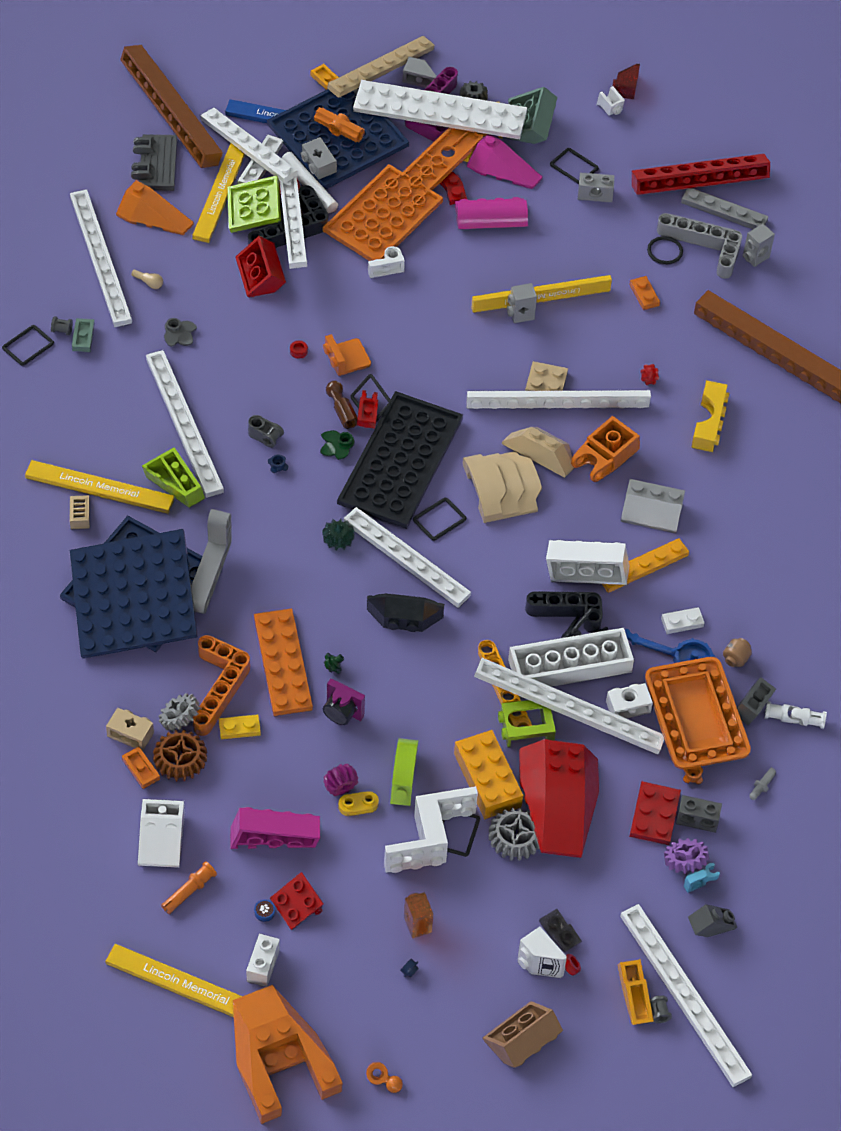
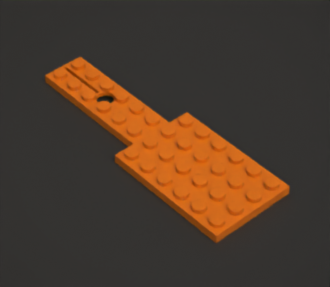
[323,128,487,261]

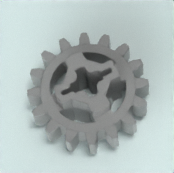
[158,693,200,731]

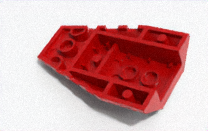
[519,739,599,858]

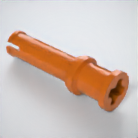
[161,861,217,914]

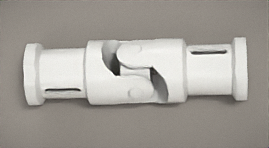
[764,701,827,729]

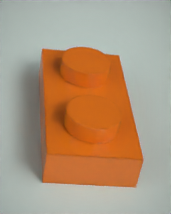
[629,276,660,310]
[122,747,160,789]

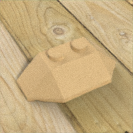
[502,427,574,478]

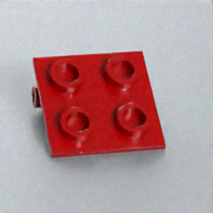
[270,872,324,930]

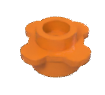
[683,767,703,784]

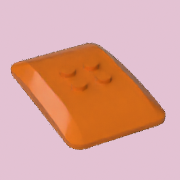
[645,657,751,769]

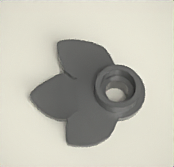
[164,318,197,347]

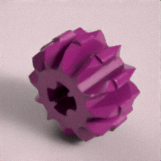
[323,763,359,796]

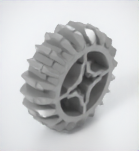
[488,807,540,861]

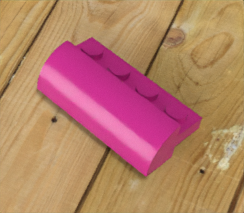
[455,197,528,229]

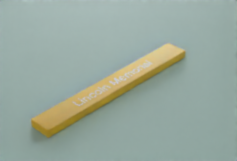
[192,143,245,243]
[471,275,612,313]
[25,460,174,514]
[105,944,242,1017]

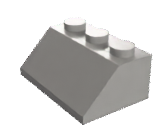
[621,479,685,533]

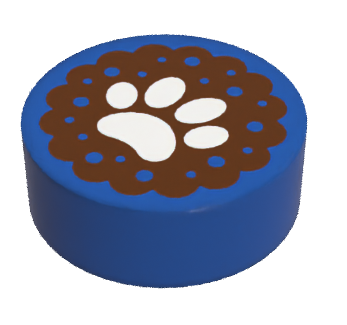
[254,900,275,922]

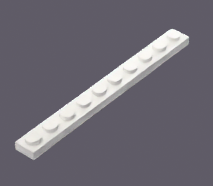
[70,190,132,327]
[146,350,224,498]
[466,390,651,409]
[474,658,664,754]
[620,904,752,1087]

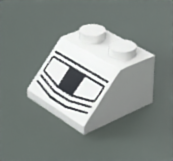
[518,927,567,978]

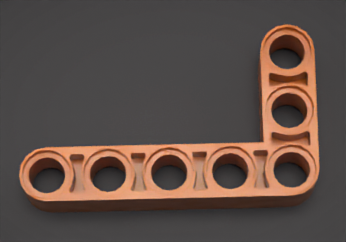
[193,635,250,736]

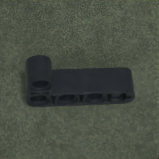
[525,591,603,633]

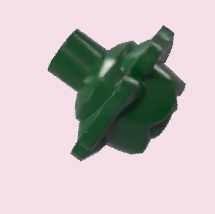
[324,653,344,674]

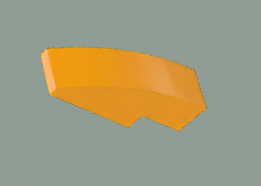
[617,959,654,1025]

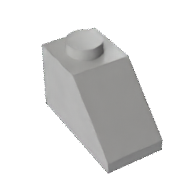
[403,57,436,88]

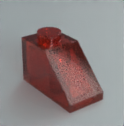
[612,64,640,99]

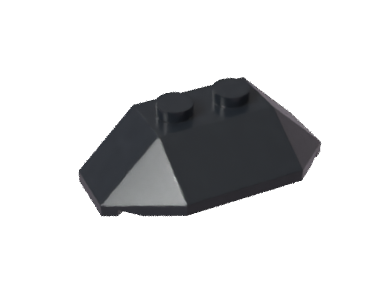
[367,593,445,632]

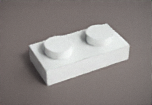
[661,607,704,634]

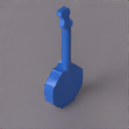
[625,629,715,663]

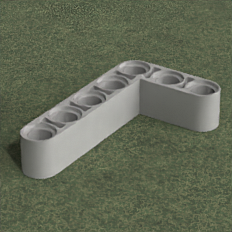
[657,213,742,279]
[191,509,232,614]

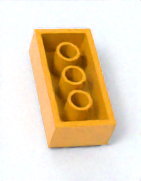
[454,730,523,820]

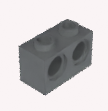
[737,677,776,725]
[676,795,722,833]

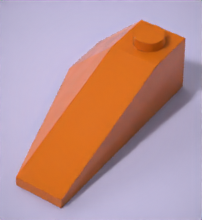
[116,180,194,235]

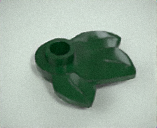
[320,430,355,460]

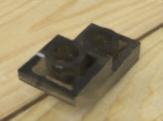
[539,909,582,953]

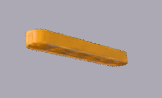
[478,640,532,727]

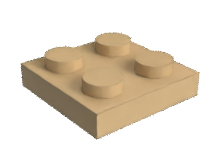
[525,361,568,391]

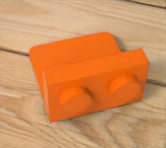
[323,334,371,376]

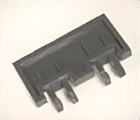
[131,134,177,191]

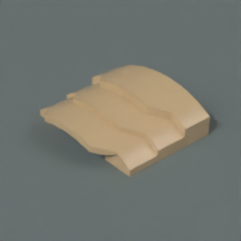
[463,451,542,523]

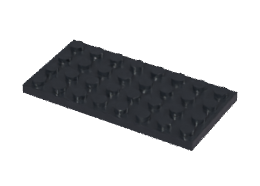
[337,391,463,529]

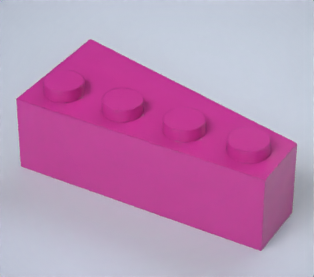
[230,807,320,849]

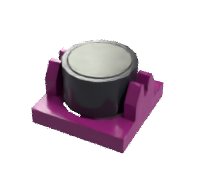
[322,678,365,725]

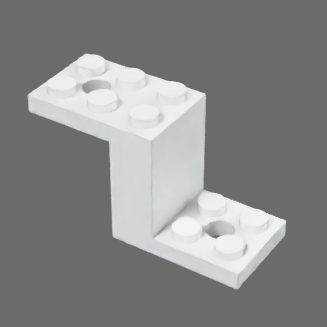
[384,786,478,873]

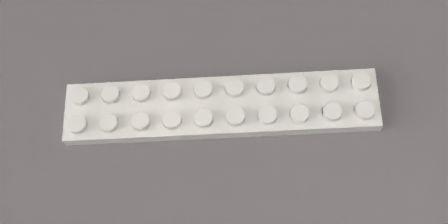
[353,80,527,139]

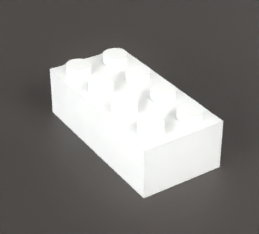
[546,540,630,585]

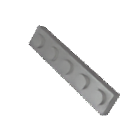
[681,188,769,229]

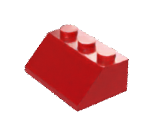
[235,236,286,297]

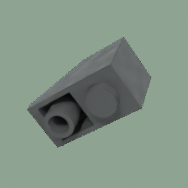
[688,904,737,937]

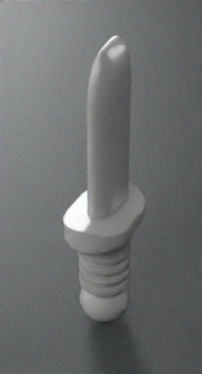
[749,767,776,800]

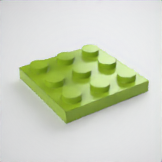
[227,175,281,233]

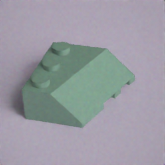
[508,87,558,144]

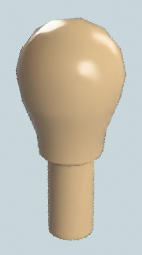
[131,269,163,289]

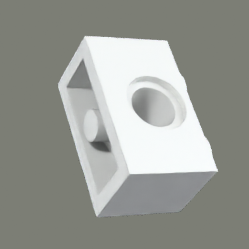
[606,683,653,718]
[246,934,280,987]

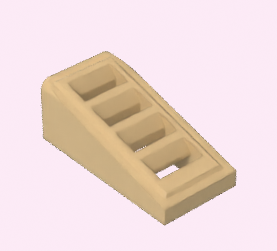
[70,495,90,529]

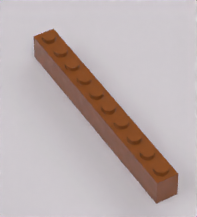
[120,45,223,168]
[694,290,841,403]

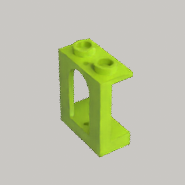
[498,700,556,747]

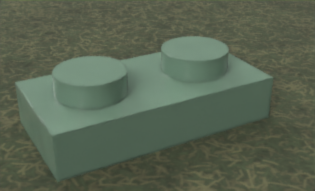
[72,318,95,352]

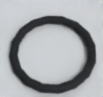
[647,236,683,265]

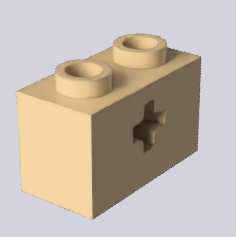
[106,707,154,751]

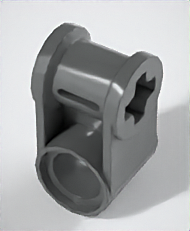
[248,415,284,448]

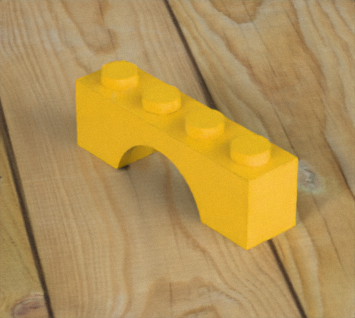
[691,380,730,452]

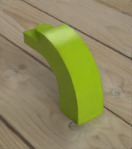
[390,738,419,806]

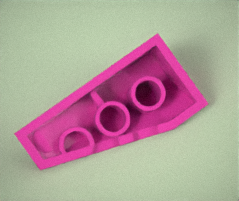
[467,134,542,189]

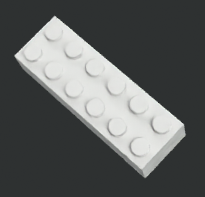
[508,628,634,687]

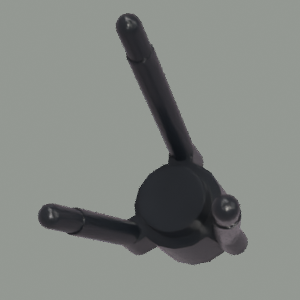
[561,607,608,638]

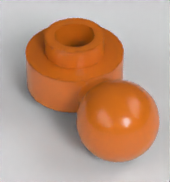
[366,1062,403,1093]

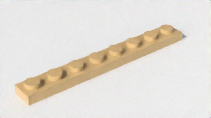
[327,36,435,98]

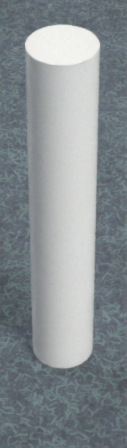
[282,152,338,213]

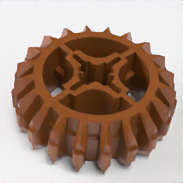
[153,729,207,782]

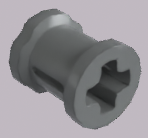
[51,316,73,335]
[650,995,672,1023]

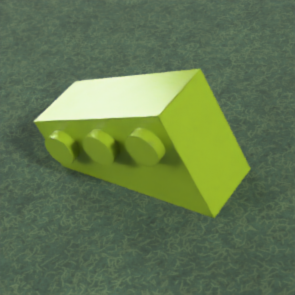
[142,447,205,508]

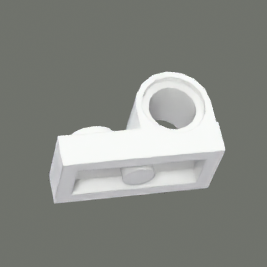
[368,246,405,278]

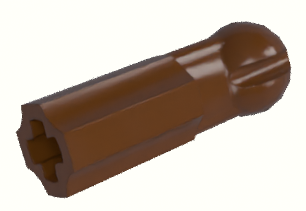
[326,381,357,429]

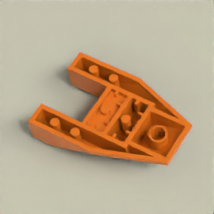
[233,985,343,1124]

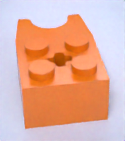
[571,416,640,482]

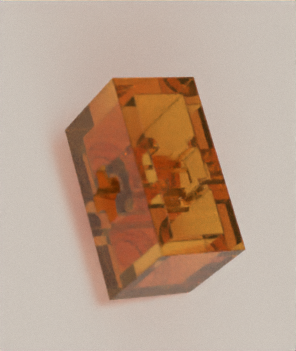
[404,892,433,938]

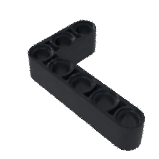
[248,185,328,248]

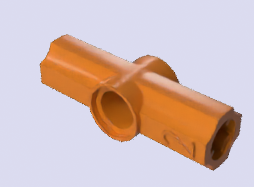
[314,107,365,142]

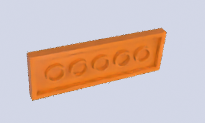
[254,608,313,716]

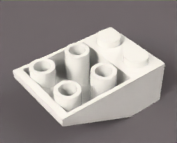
[138,799,185,868]

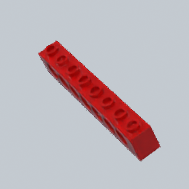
[632,154,771,195]

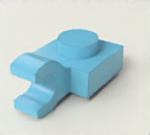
[684,863,720,893]

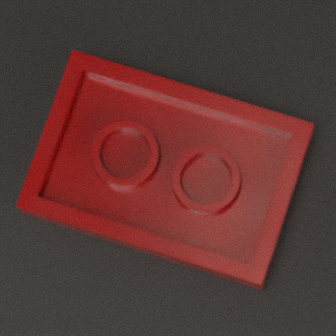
[629,781,681,845]

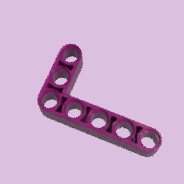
[405,67,458,142]

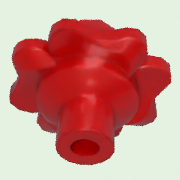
[641,364,659,385]

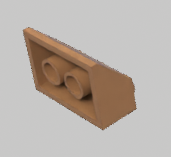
[483,1001,563,1068]

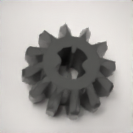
[460,81,488,101]

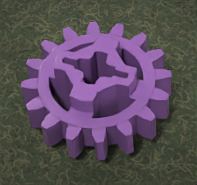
[664,838,709,874]

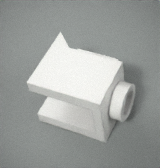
[597,86,625,116]

